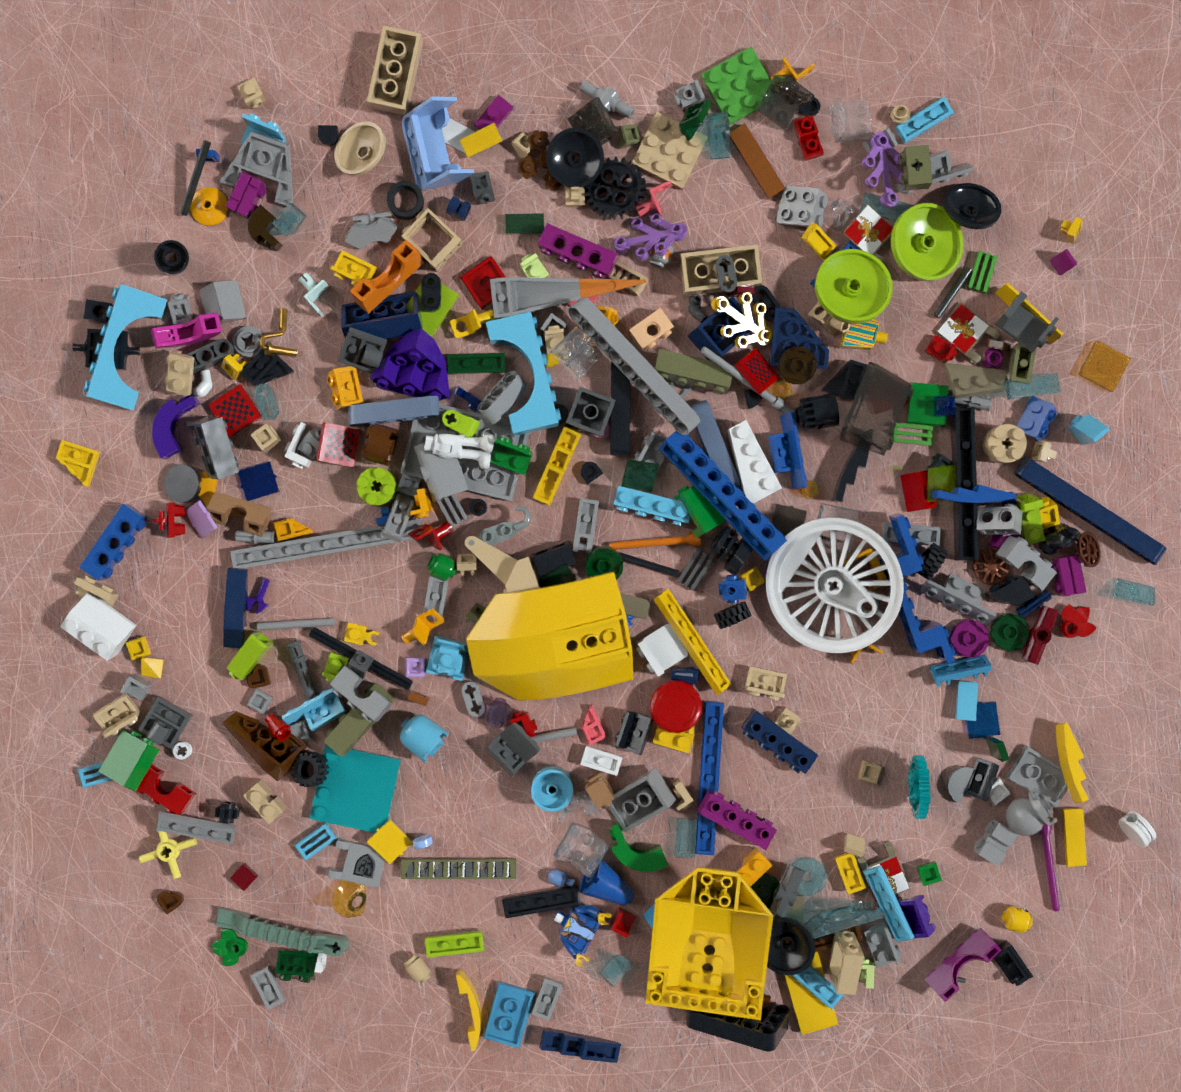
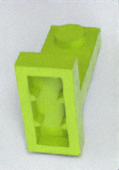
[1015,493,1045,545]

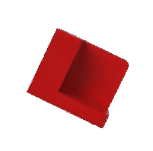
[610,907,636,938]

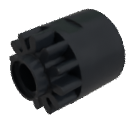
[154,240,189,276]
[796,393,840,431]

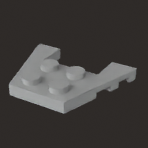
[220,131,293,207]

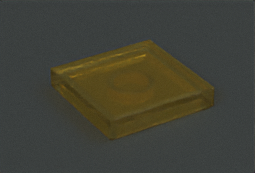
[1078,340,1131,392]

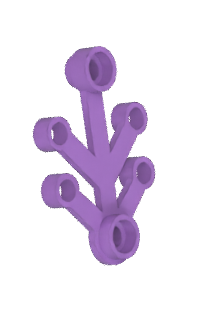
[862,132,903,208]
[614,213,687,261]

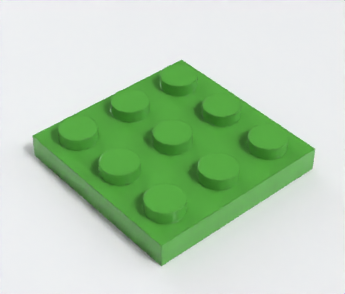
[701,46,779,126]

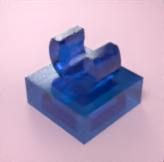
[934,396,956,417]

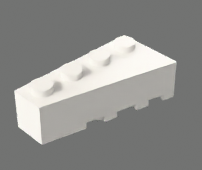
[727,420,782,503]

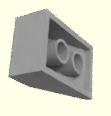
[608,767,677,832]

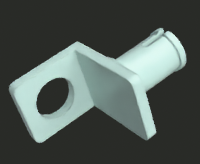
[299,273,330,317]

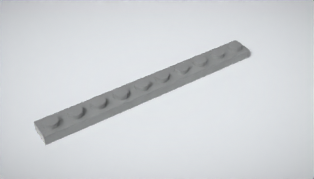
[230,519,424,569]

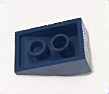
[688,297,758,361]

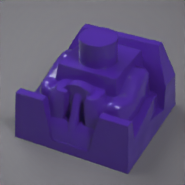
[897,895,936,938]

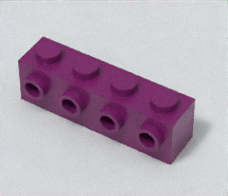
[696,790,777,850]

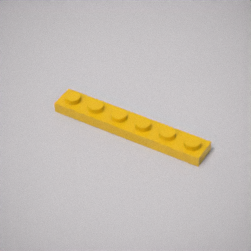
[653,588,731,695]

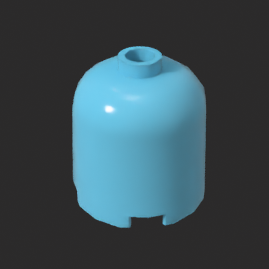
[400,714,449,763]

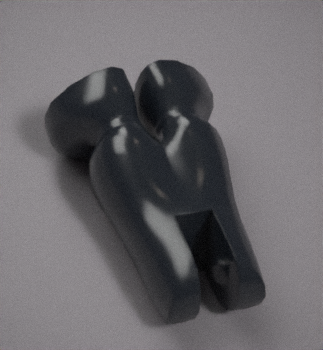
[1039,523,1080,555]

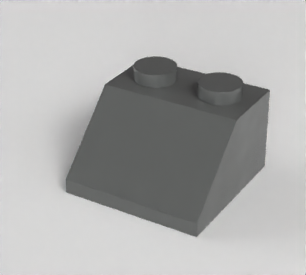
[566,387,616,437]

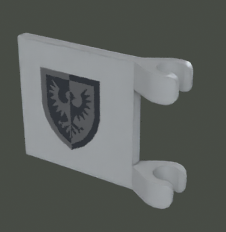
[328,838,385,888]

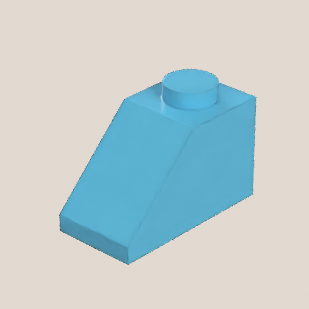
[1067,414,1110,445]

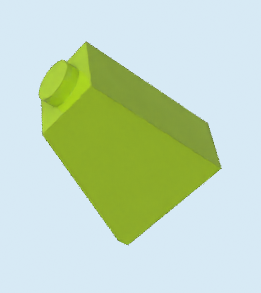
[227,632,275,680]

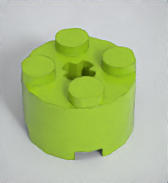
[357,467,398,506]

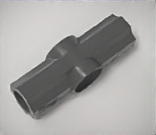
[769,864,805,919]

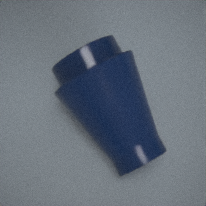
[671,667,699,686]

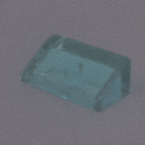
[1113,578,1155,606]

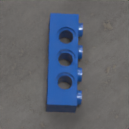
[79,504,147,581]

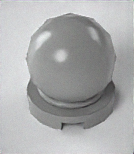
[1006,788,1057,836]

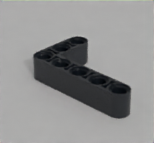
[686,1004,790,1052]

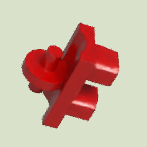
[153,503,185,538]

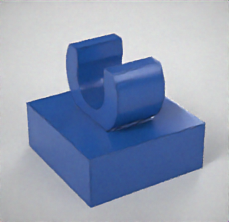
[376,506,390,526]

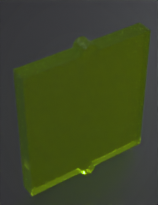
[927,465,956,502]

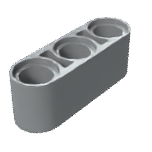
[478,371,526,424]

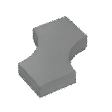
[345,216,397,250]

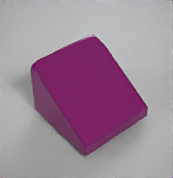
[1050,249,1077,275]

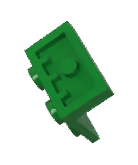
[490,436,533,476]

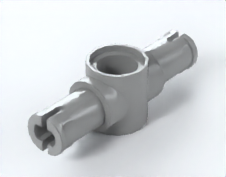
[580,80,635,119]

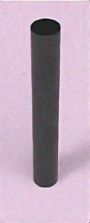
[934,267,972,319]

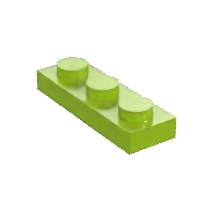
[425,930,485,958]

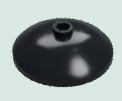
[546,128,604,187]
[944,183,1002,229]
[767,917,815,975]

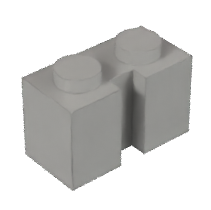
[974,819,1018,867]

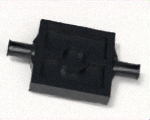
[72,328,140,370]

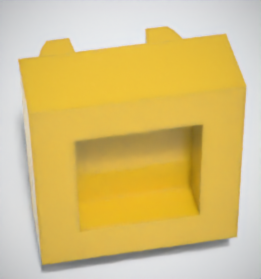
[1060,217,1083,243]
[221,354,247,380]

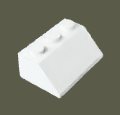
[60,592,137,661]

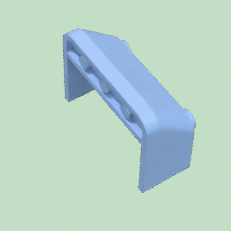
[402,96,475,190]

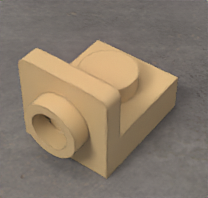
[237,78,266,109]
[544,325,566,355]
[673,778,694,811]

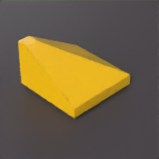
[141,656,164,679]

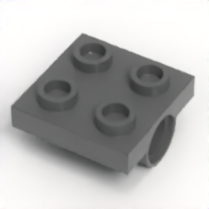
[337,327,387,373]
[138,696,193,749]

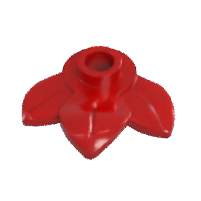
[1060,604,1097,638]

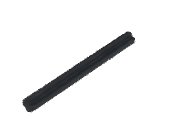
[309,627,413,690]

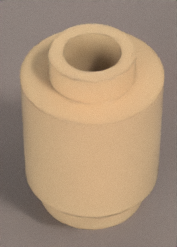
[404,954,431,984]

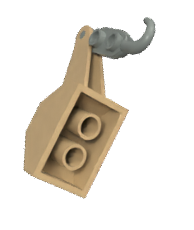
[465,506,540,593]

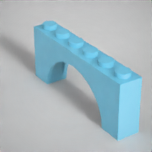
[83,284,167,411]
[486,312,561,437]

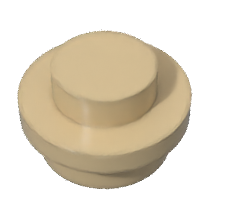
[891,105,910,124]

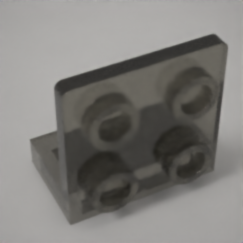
[757,74,815,130]

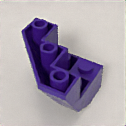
[370,329,450,401]

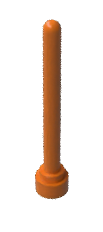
[609,532,701,550]

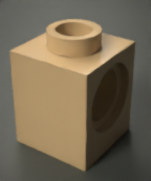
[251,423,282,452]

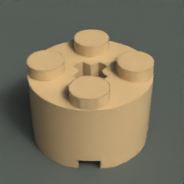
[982,424,1027,464]

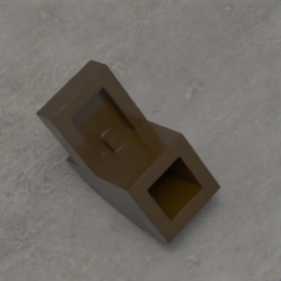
[248,204,283,251]

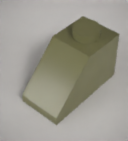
[1009,343,1036,384]

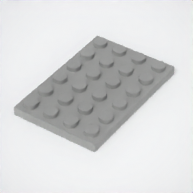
[400,404,529,501]

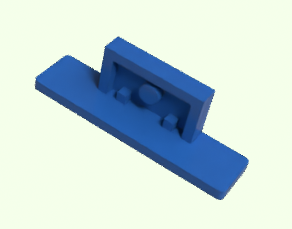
[768,412,807,490]

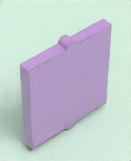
[185,500,218,538]

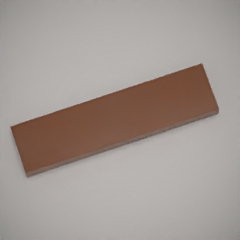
[728,123,785,200]

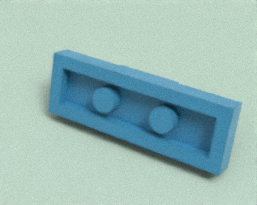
[929,654,992,687]

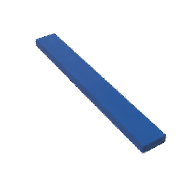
[695,701,724,855]

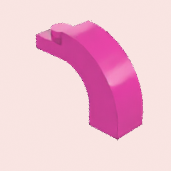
[151,313,222,349]

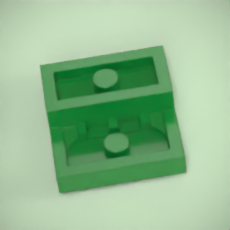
[907,382,948,427]

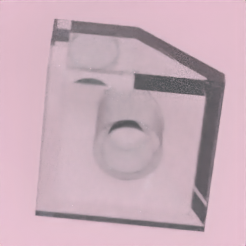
[817,503,859,554]

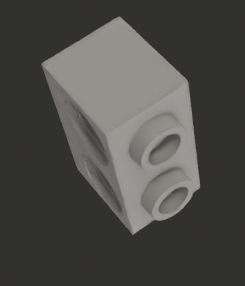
[976,504,1022,535]

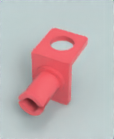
[635,181,672,217]

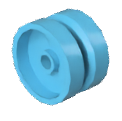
[531,765,573,812]

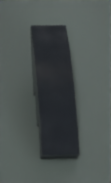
[832,429,874,502]

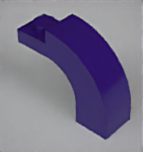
[152,395,201,459]

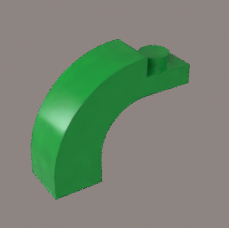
[609,821,668,872]

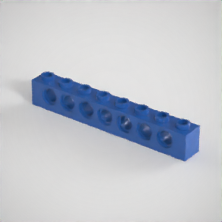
[659,431,787,561]

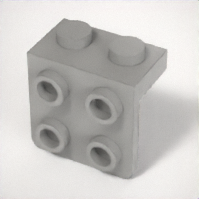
[776,186,828,228]

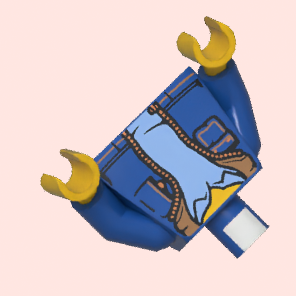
[553,905,611,967]

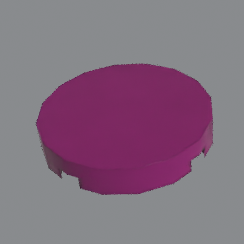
[950,619,989,658]

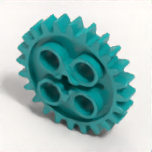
[908,755,931,819]

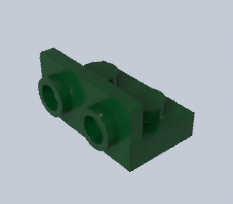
[679,98,712,141]
[275,950,318,983]

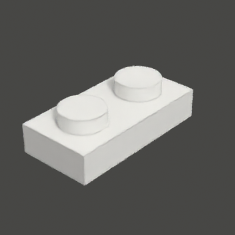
[580,745,623,776]

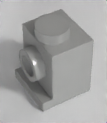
[673,80,705,112]

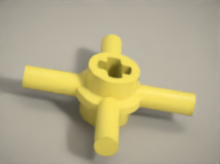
[139,824,197,879]

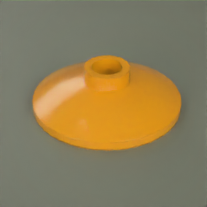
[190,187,229,226]

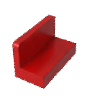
[900,470,937,512]

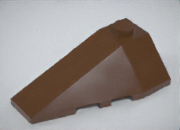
[223,711,307,781]

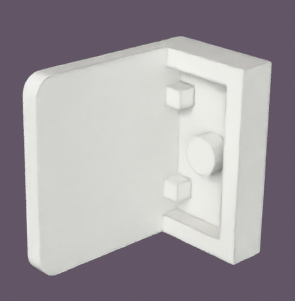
[636,624,688,677]

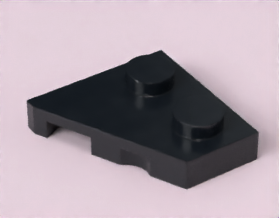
[240,349,294,387]
[821,359,869,402]

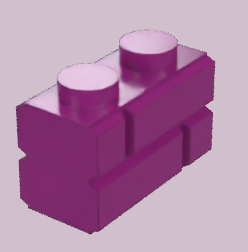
[225,172,266,220]
[1051,554,1087,597]

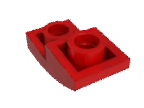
[794,115,824,161]

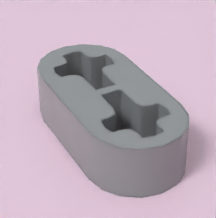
[462,681,485,717]

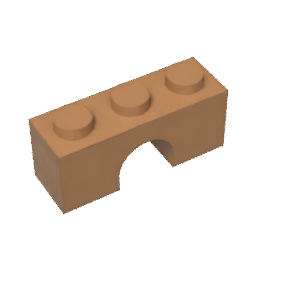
[206,491,271,537]
[585,771,614,809]

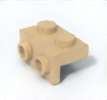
[165,350,194,396]
[74,575,119,607]
[745,666,787,700]
[93,693,140,738]

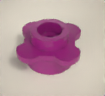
[983,349,1004,369]

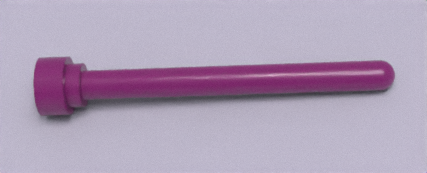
[1039,823,1060,912]

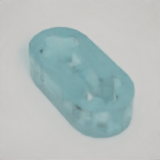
[255,384,279,420]

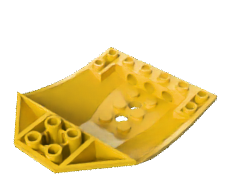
[466,572,633,701]
[645,866,773,1020]

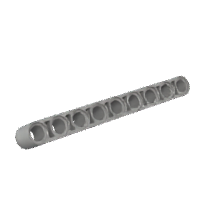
[568,297,700,436]

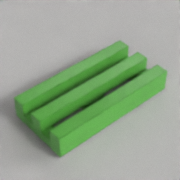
[967,250,998,293]
[892,423,933,446]

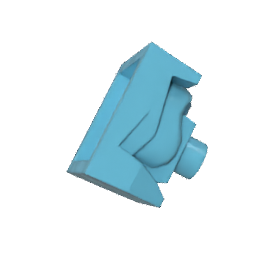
[426,635,469,681]

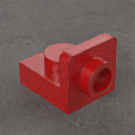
[924,335,958,363]

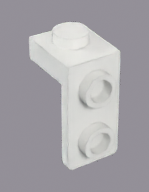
[284,422,312,469]

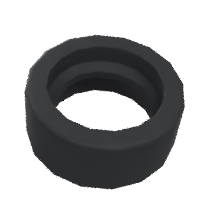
[387,181,424,220]

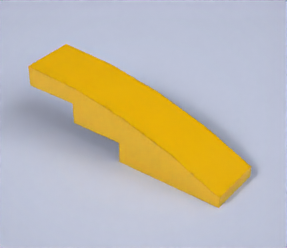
[533,425,582,506]
[1055,722,1089,803]

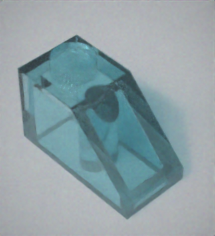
[707,112,730,160]

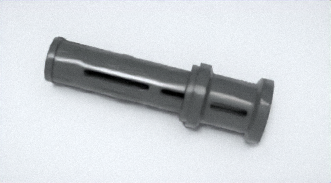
[284,640,317,699]

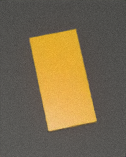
[785,951,838,1035]

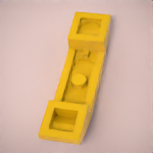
[456,969,482,1051]

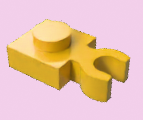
[344,622,380,645]

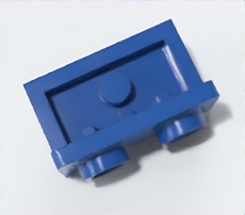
[1017,396,1057,441]

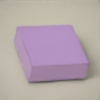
[406,657,426,677]

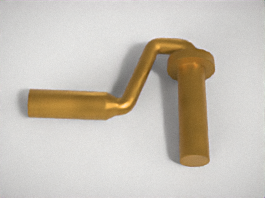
[260,308,297,357]

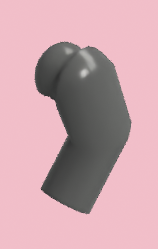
[688,294,707,323]

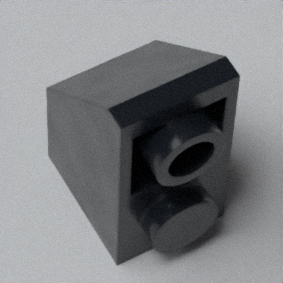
[985,575,1035,606]

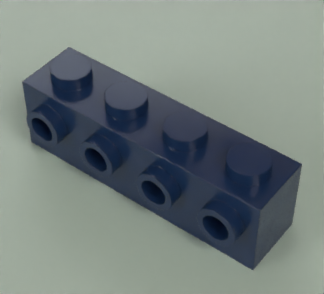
[741,709,819,774]

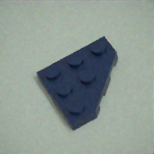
[769,307,829,369]

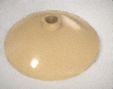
[334,121,386,176]

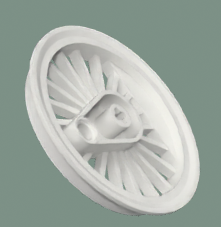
[766,517,904,653]

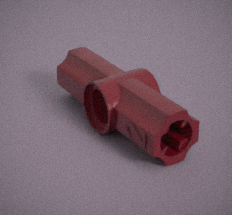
[1021,605,1059,665]

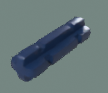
[1016,590,1052,618]

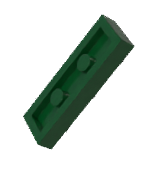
[447,353,506,375]

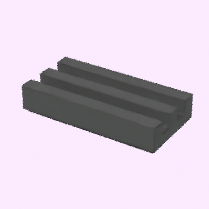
[677,548,714,591]

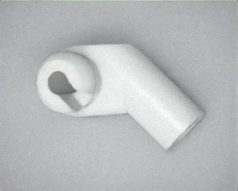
[193,370,213,397]

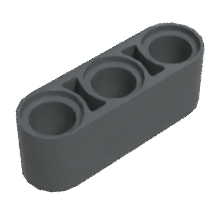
[186,339,236,374]

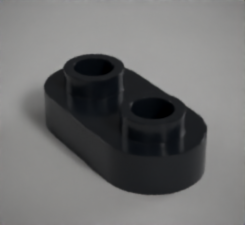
[421,273,442,313]
[752,285,781,321]

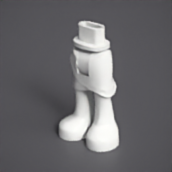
[424,434,494,470]

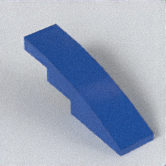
[931,485,1017,503]

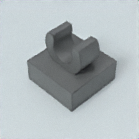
[396,473,421,499]

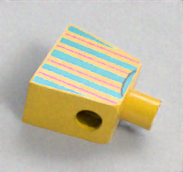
[839,319,888,350]

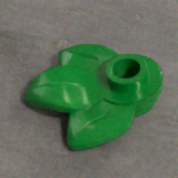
[211,928,248,967]

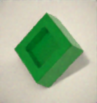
[917,861,942,886]

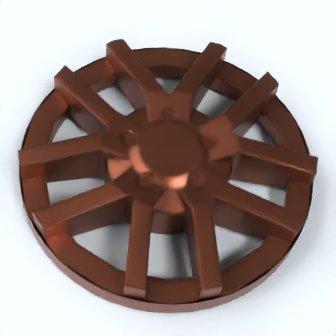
[1075,532,1101,567]
[973,549,1009,584]

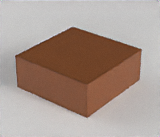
[408,690,430,706]

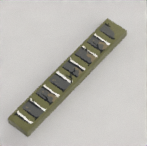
[401,858,516,879]

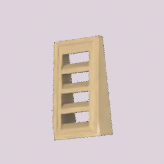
[606,261,648,296]

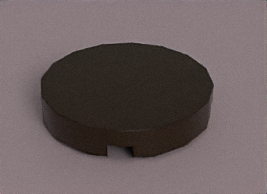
[778,346,817,385]

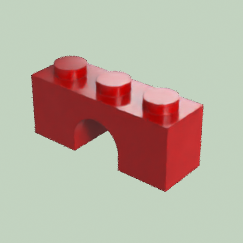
[136,764,197,815]

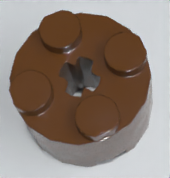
[361,423,398,466]

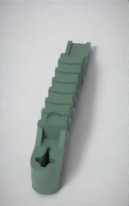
[215,907,350,957]

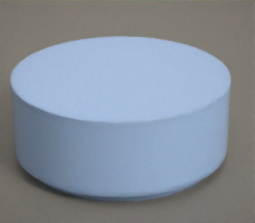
[412,835,433,849]

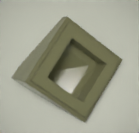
[619,124,641,149]

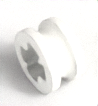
[173,741,192,760]

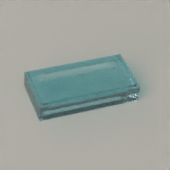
[675,818,697,859]

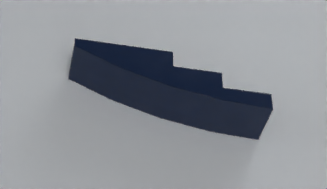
[223,568,248,648]
[539,1029,621,1063]

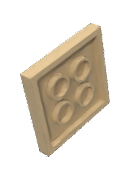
[632,112,708,190]

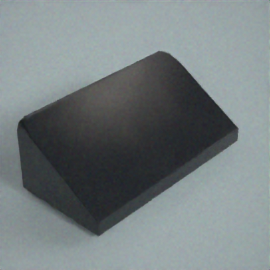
[964,757,999,801]

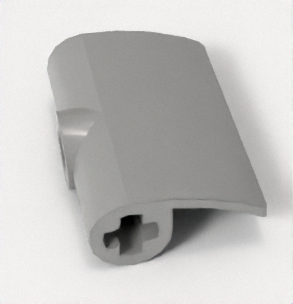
[414,443,468,502]

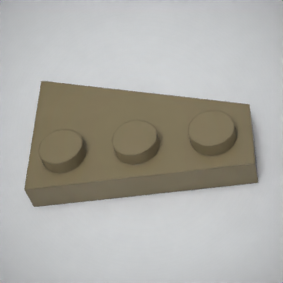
[943,363,1011,399]

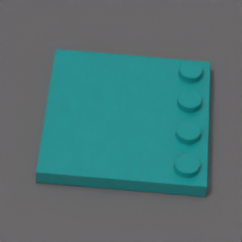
[309,744,401,833]

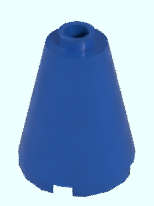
[580,858,635,906]

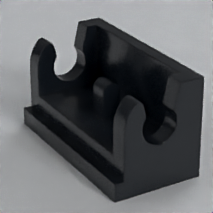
[532,541,576,577]
[994,940,1034,986]

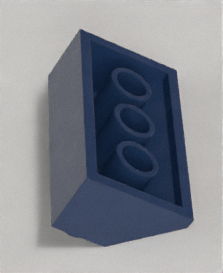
[341,291,423,339]

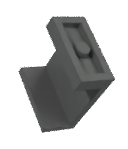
[995,291,1059,352]

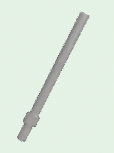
[700,346,795,413]

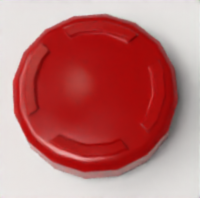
[649,680,702,734]

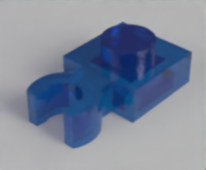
[454,386,481,412]

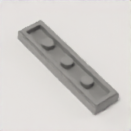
[155,811,237,845]

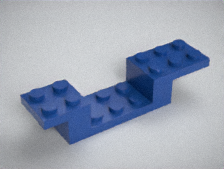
[880,513,956,664]

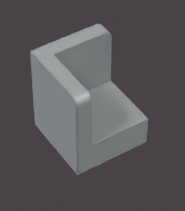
[540,313,567,335]
[120,674,152,701]

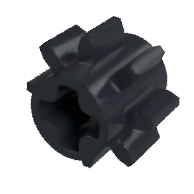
[215,801,240,824]

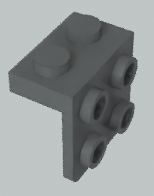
[485,722,540,777]

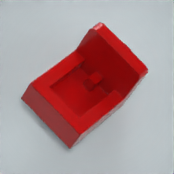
[510,710,538,738]

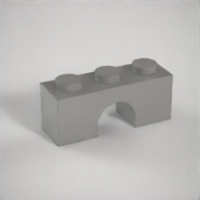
[996,536,1057,591]
[330,666,392,722]

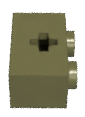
[899,145,933,191]

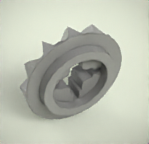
[233,326,263,357]

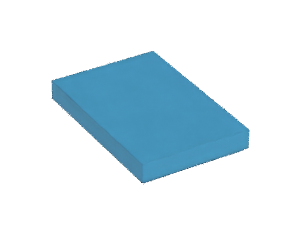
[483,981,536,1048]

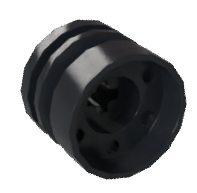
[707,524,753,576]

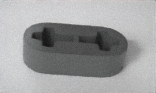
[715,255,737,293]

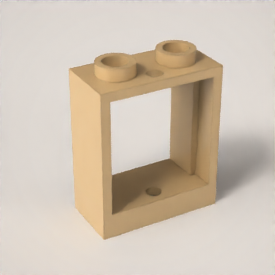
[402,208,463,271]
[827,931,864,995]

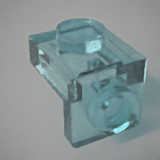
[272,203,307,236]
[599,955,632,987]

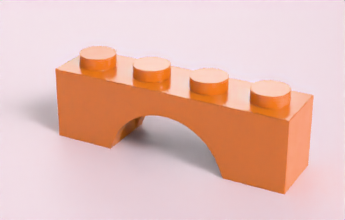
[350,240,424,314]

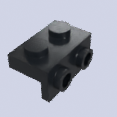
[615,711,653,755]

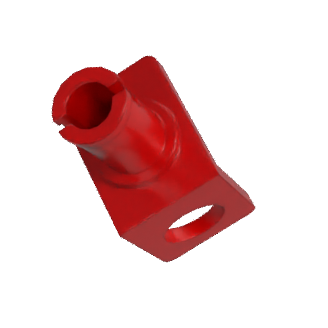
[408,521,453,550]

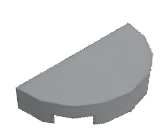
[946,766,974,804]

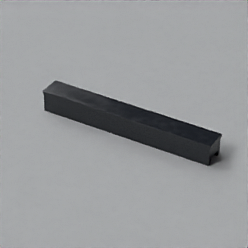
[951,407,979,561]

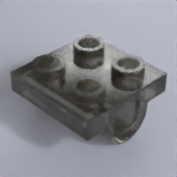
[568,97,617,145]

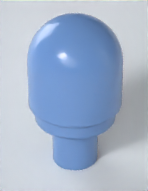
[548,869,575,887]

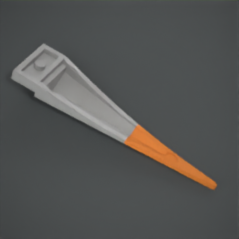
[490,277,647,318]

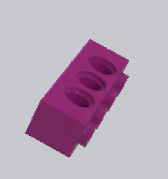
[538,223,618,279]

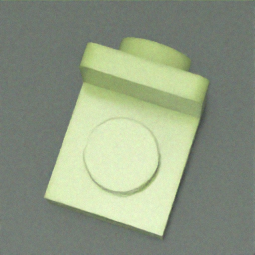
[520,253,549,278]
[860,957,875,989]

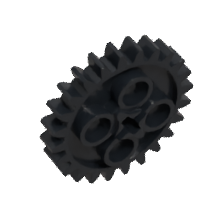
[584,156,647,220]

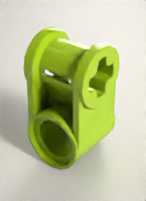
[442,410,481,437]

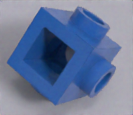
[719,575,747,603]

